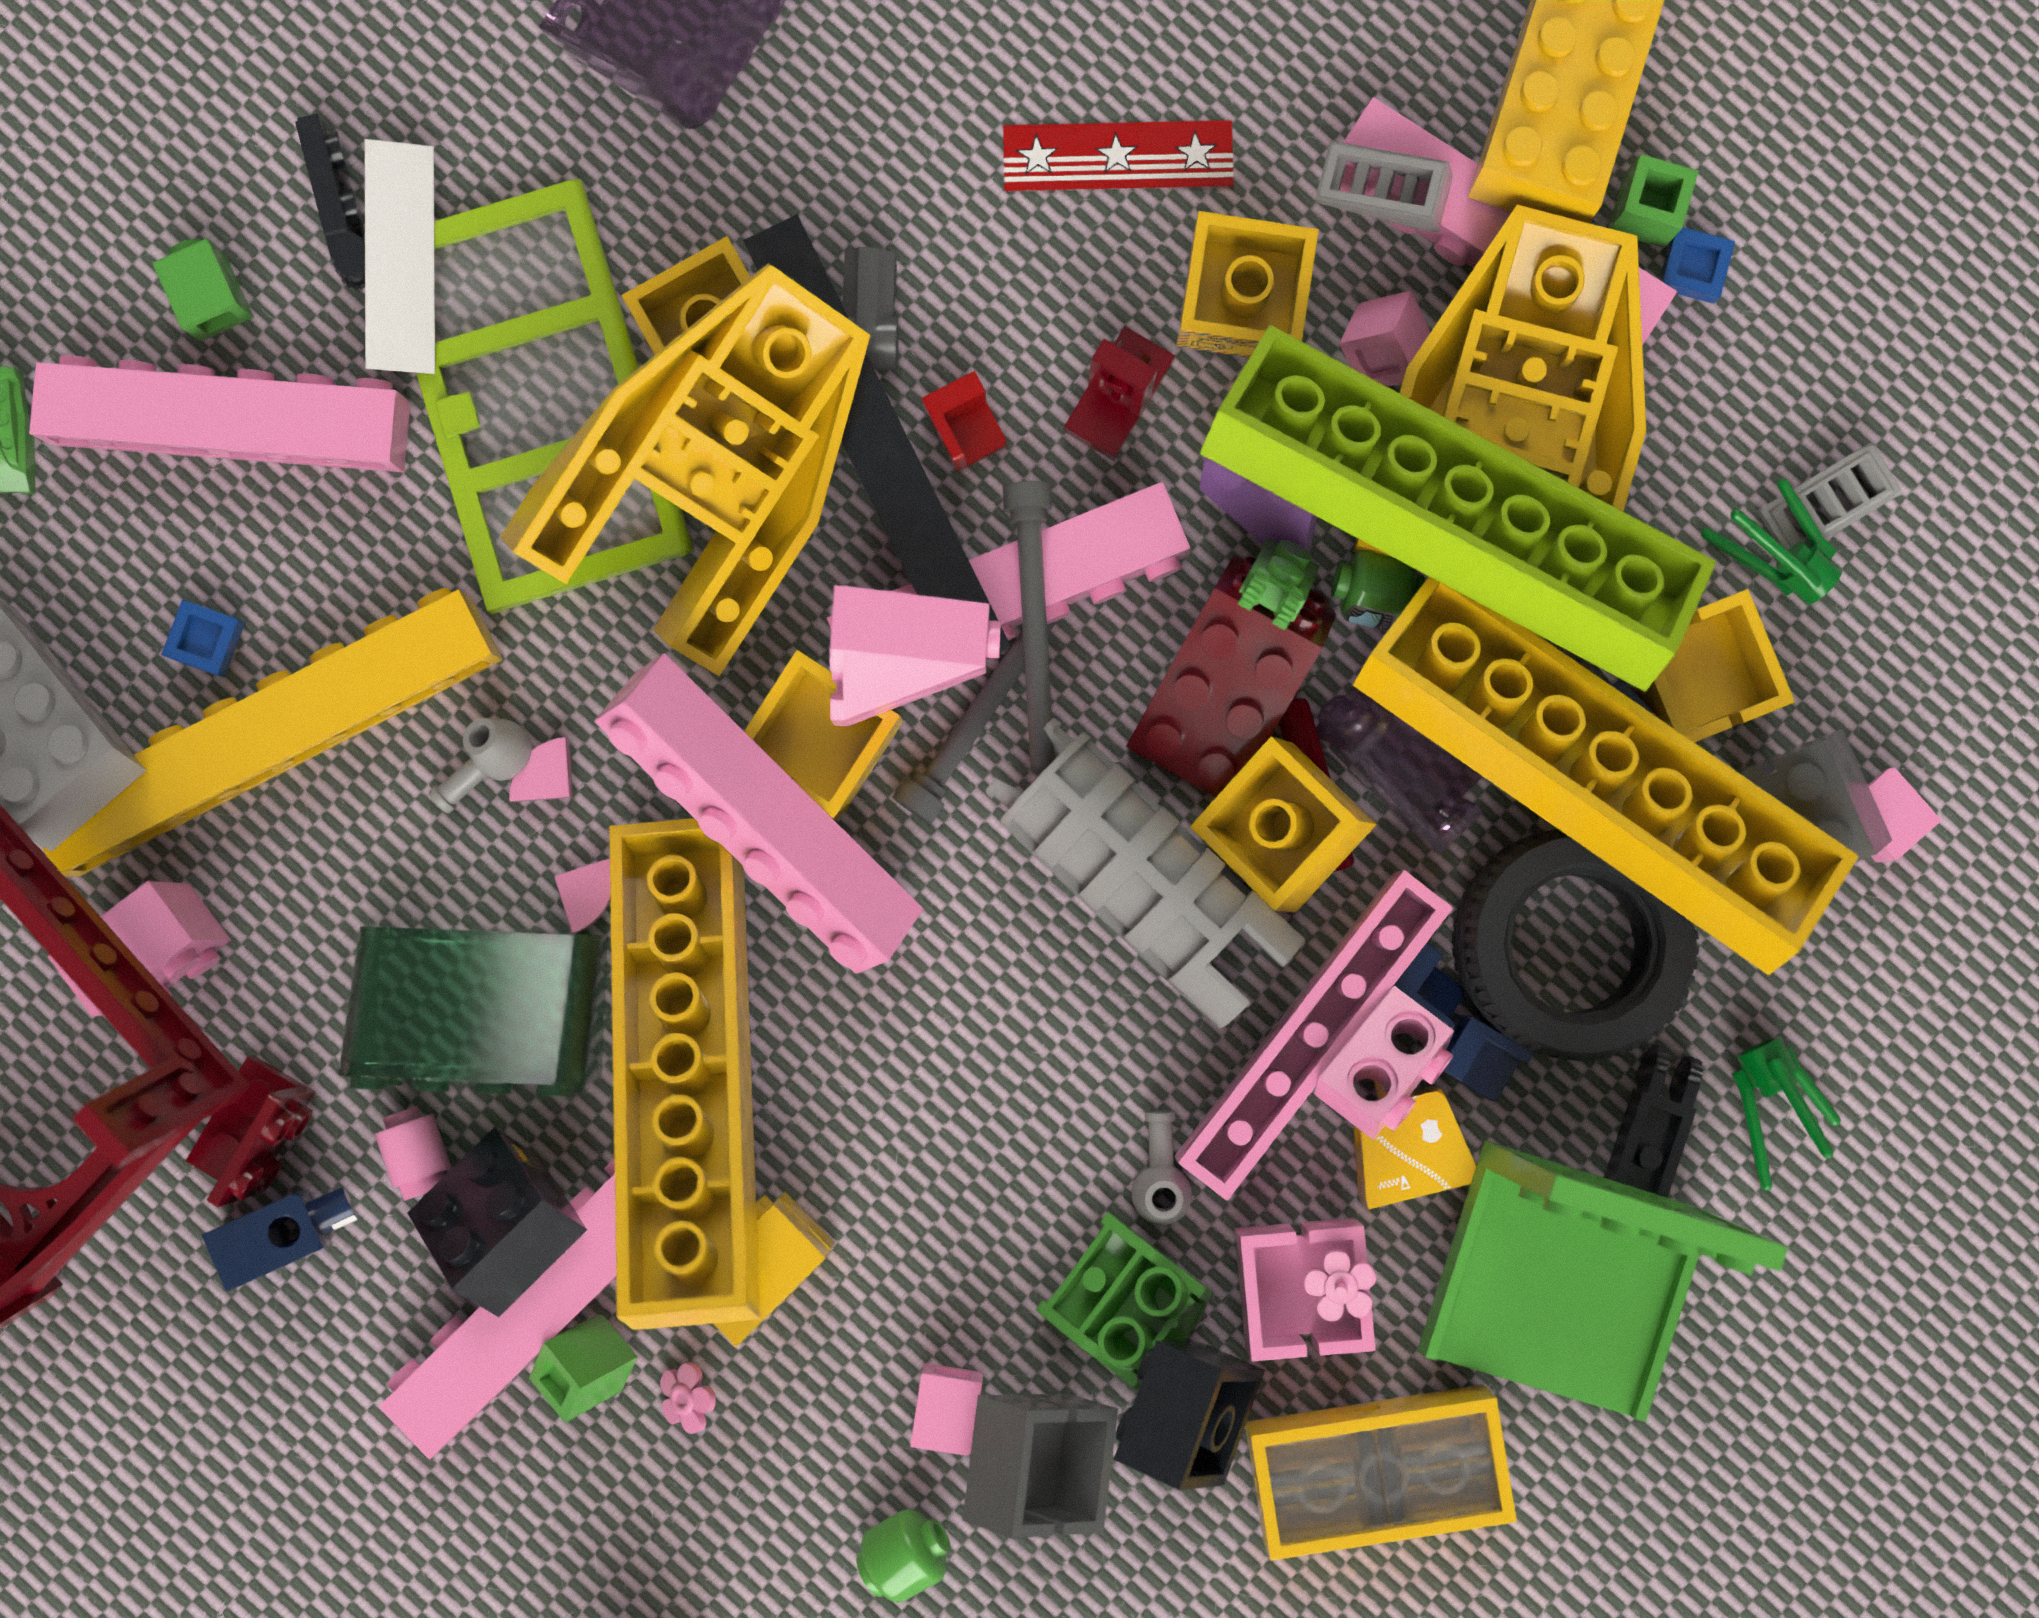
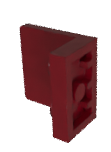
[185,1055,316,1207]

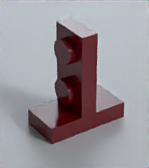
[1063,326,1176,461]

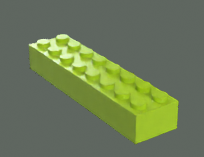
[1200,325,1717,691]

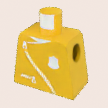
[1353,1080,1476,1210]

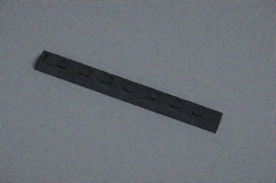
[743,214,1011,660]

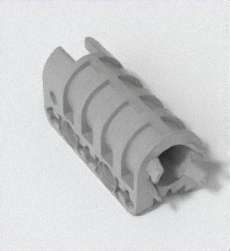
[985,718,1305,1029]

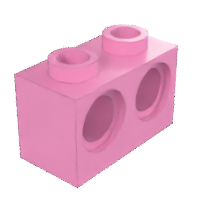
[1315,986,1454,1140]

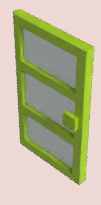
[416,179,694,614]

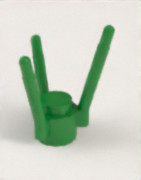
[1701,478,1842,605]
[1731,1036,1841,1191]

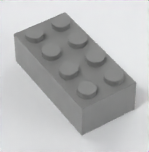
[0,597,147,852]

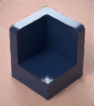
[1387,943,1465,1028]
[1442,1015,1534,1101]

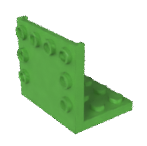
[1417,1140,1788,1422]

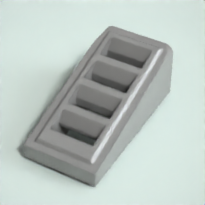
[1315,141,1452,233]
[1757,443,1902,550]

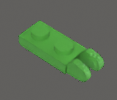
[1238,537,1320,630]

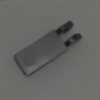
[295,114,365,291]
[1604,1044,1704,1198]

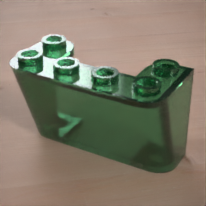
[338,926,608,1097]

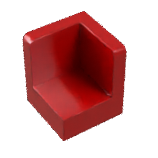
[921,371,1006,473]

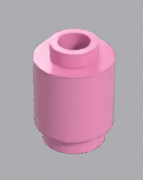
[374,1106,452,1201]

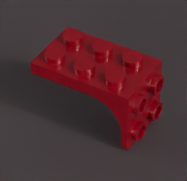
[1125,556,1336,797]

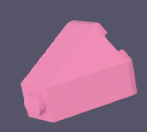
[830,585,1001,726]

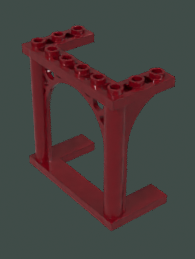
[0,805,251,1329]

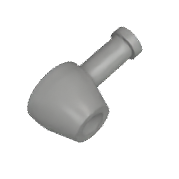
[429,718,532,814]
[1131,1111,1192,1225]

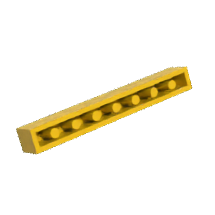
[42,588,503,877]

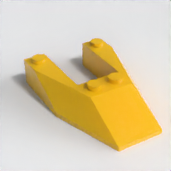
[1353,205,1646,558]
[500,264,870,677]

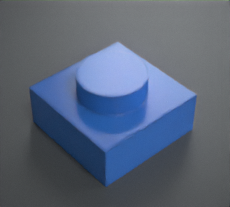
[1659,227,1735,304]
[161,599,245,678]

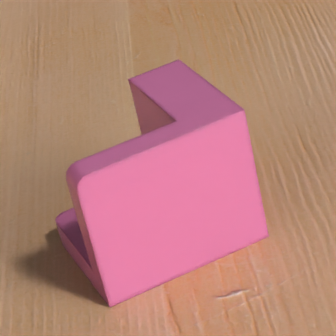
[1339,290,1430,386]
[1868,768,1942,863]
[910,1363,983,1456]

